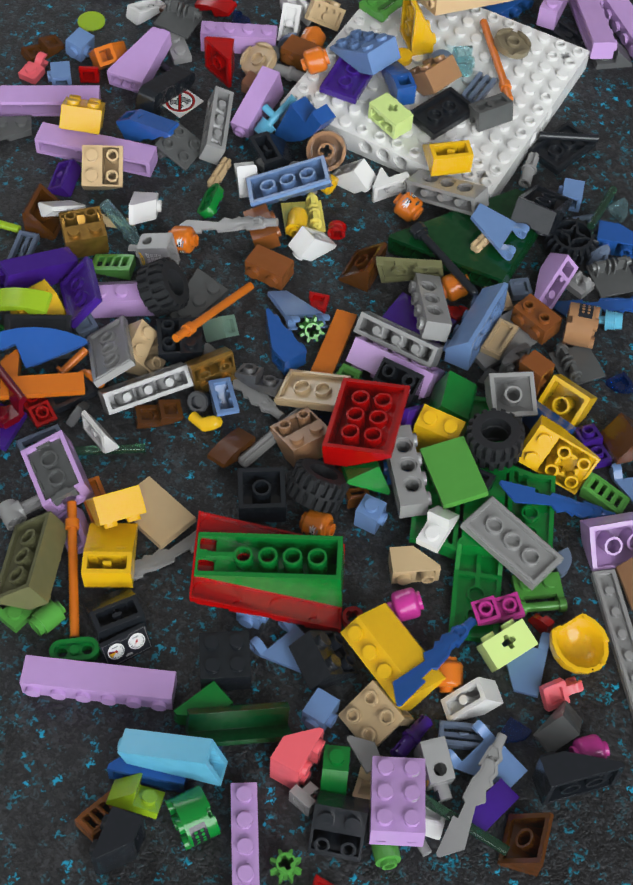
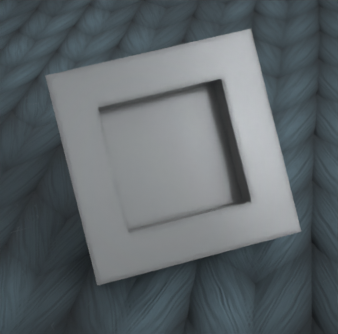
[565,271,595,300]
[289,781,319,817]

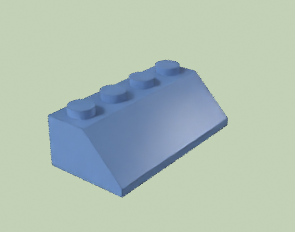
[246,155,333,208]
[443,282,508,371]

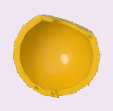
[549,614,609,674]

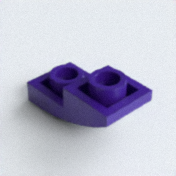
[573,423,613,470]
[471,779,520,835]

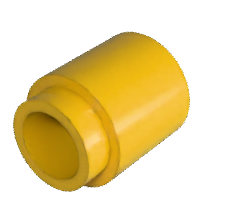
[285,207,308,238]

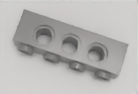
[199,86,234,165]
[406,169,489,216]
[408,273,452,342]
[353,311,444,368]
[97,362,194,415]
[386,425,432,519]

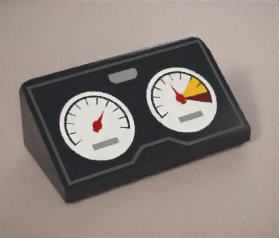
[99,623,152,665]

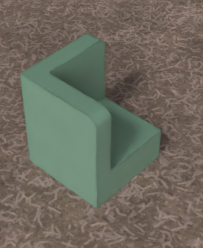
[202,314,239,342]

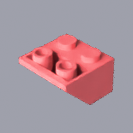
[270,727,326,789]

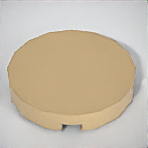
[240,42,277,75]

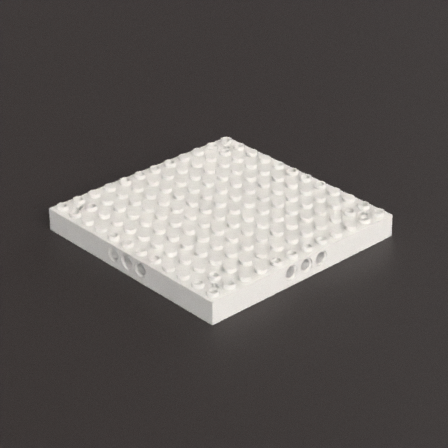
[280,0,590,199]

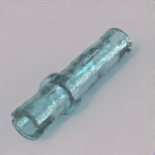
[100,199,141,245]

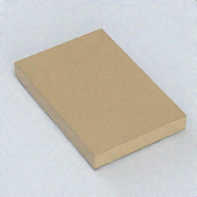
[274,369,351,412]
[131,476,196,550]

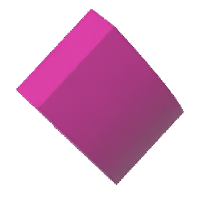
[470,592,525,626]

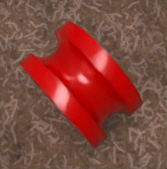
[327,220,347,240]
[342,606,363,628]

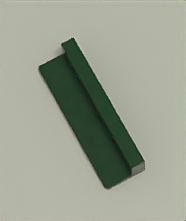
[185,702,292,746]

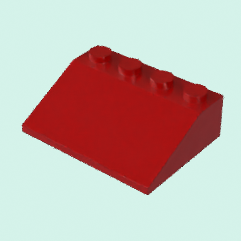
[322,377,410,467]

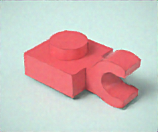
[18,51,49,85]
[538,676,584,712]

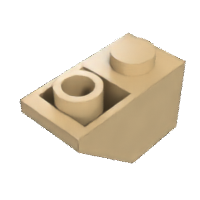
[388,546,441,585]

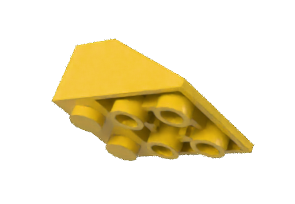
[518,415,600,495]
[81,523,138,588]

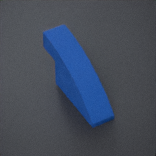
[274,96,336,142]
[0,327,90,369]
[107,746,222,793]

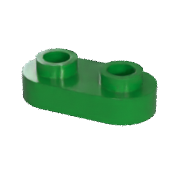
[197,183,224,219]
[49,636,100,662]

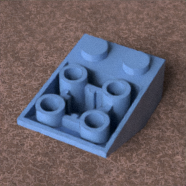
[330,29,401,75]

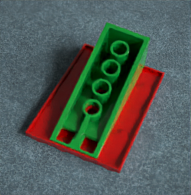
[189,511,345,633]

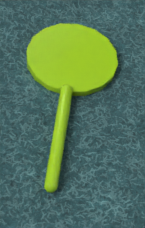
[77,11,105,32]

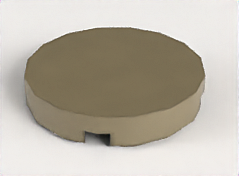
[494,28,531,59]

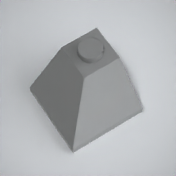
[484,371,538,417]

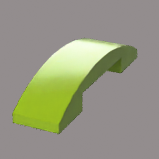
[0,287,53,314]

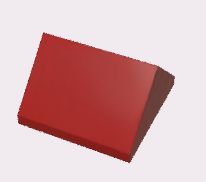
[204,36,235,88]

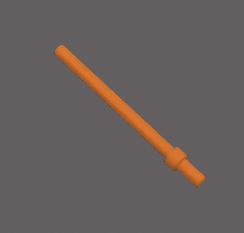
[480,19,514,101]
[172,282,254,342]
[65,500,80,638]

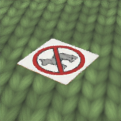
[162,90,204,118]

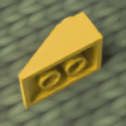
[400,0,436,56]

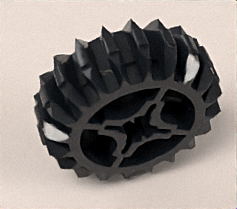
[543,216,599,266]

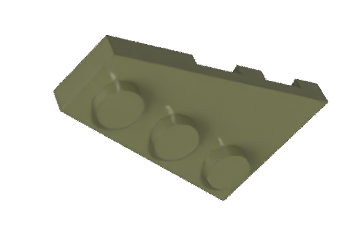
[376,256,444,283]

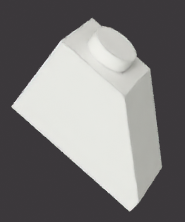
[333,158,377,194]
[129,191,162,225]
[288,226,337,261]
[440,677,504,722]

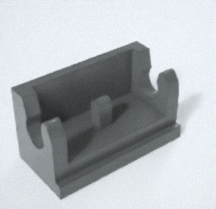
[469,93,513,132]

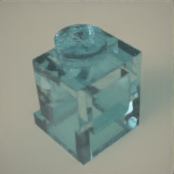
[452,45,475,77]

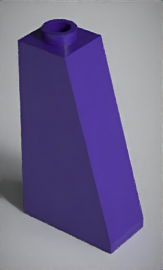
[0,247,78,288]

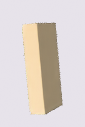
[480,318,519,360]

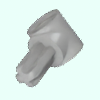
[0,494,42,531]

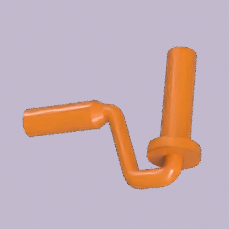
[56,346,105,388]

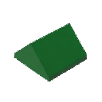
[429,371,477,422]
[340,461,391,495]

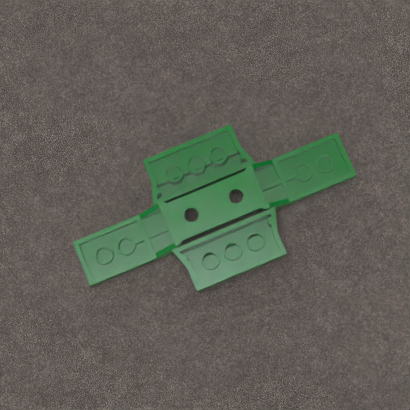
[409,396,556,642]

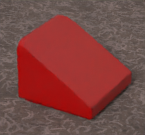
[79,66,101,83]

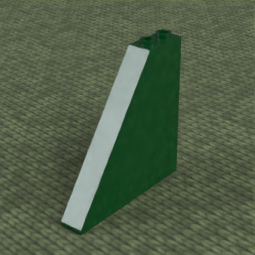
[388,189,539,288]

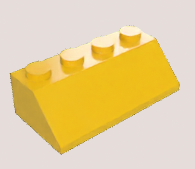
[340,603,446,711]

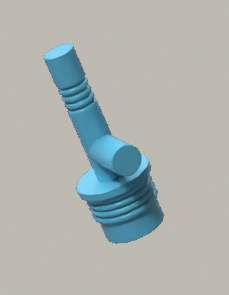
[254,94,297,134]
[566,306,623,331]

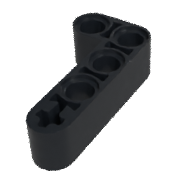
[135,65,195,116]

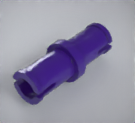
[390,714,433,758]

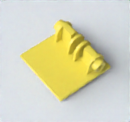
[281,193,326,235]

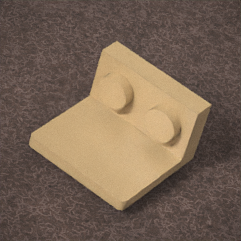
[304,0,346,32]
[338,680,415,747]

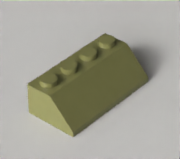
[0,511,68,610]

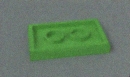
[420,436,488,510]

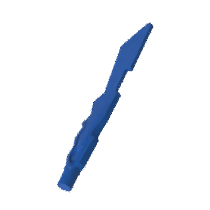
[553,296,633,317]
[499,480,616,519]
[392,617,477,707]

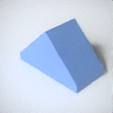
[208,377,240,417]

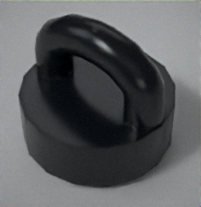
[187,390,211,413]

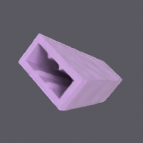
[107,27,172,93]
[230,66,284,139]

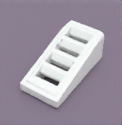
[126,0,165,25]

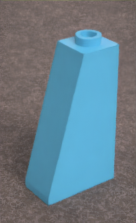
[117,728,228,786]

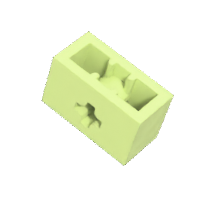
[368,92,413,139]
[476,618,538,672]

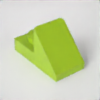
[106,773,165,819]

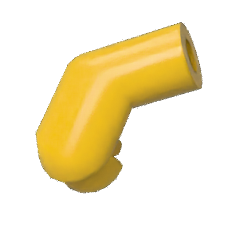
[188,411,223,432]

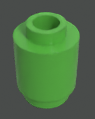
[28,600,66,636]
[371,844,401,870]

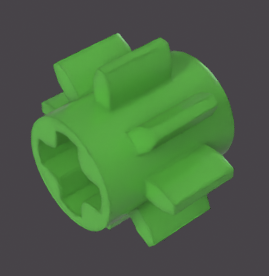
[298,315,325,343]
[270,849,302,884]

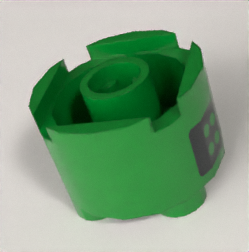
[165,785,221,851]

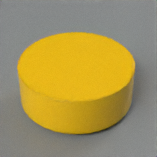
[395,48,413,66]
[321,174,339,195]

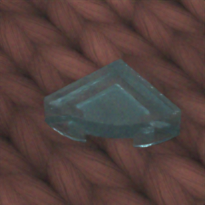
[608,198,628,223]

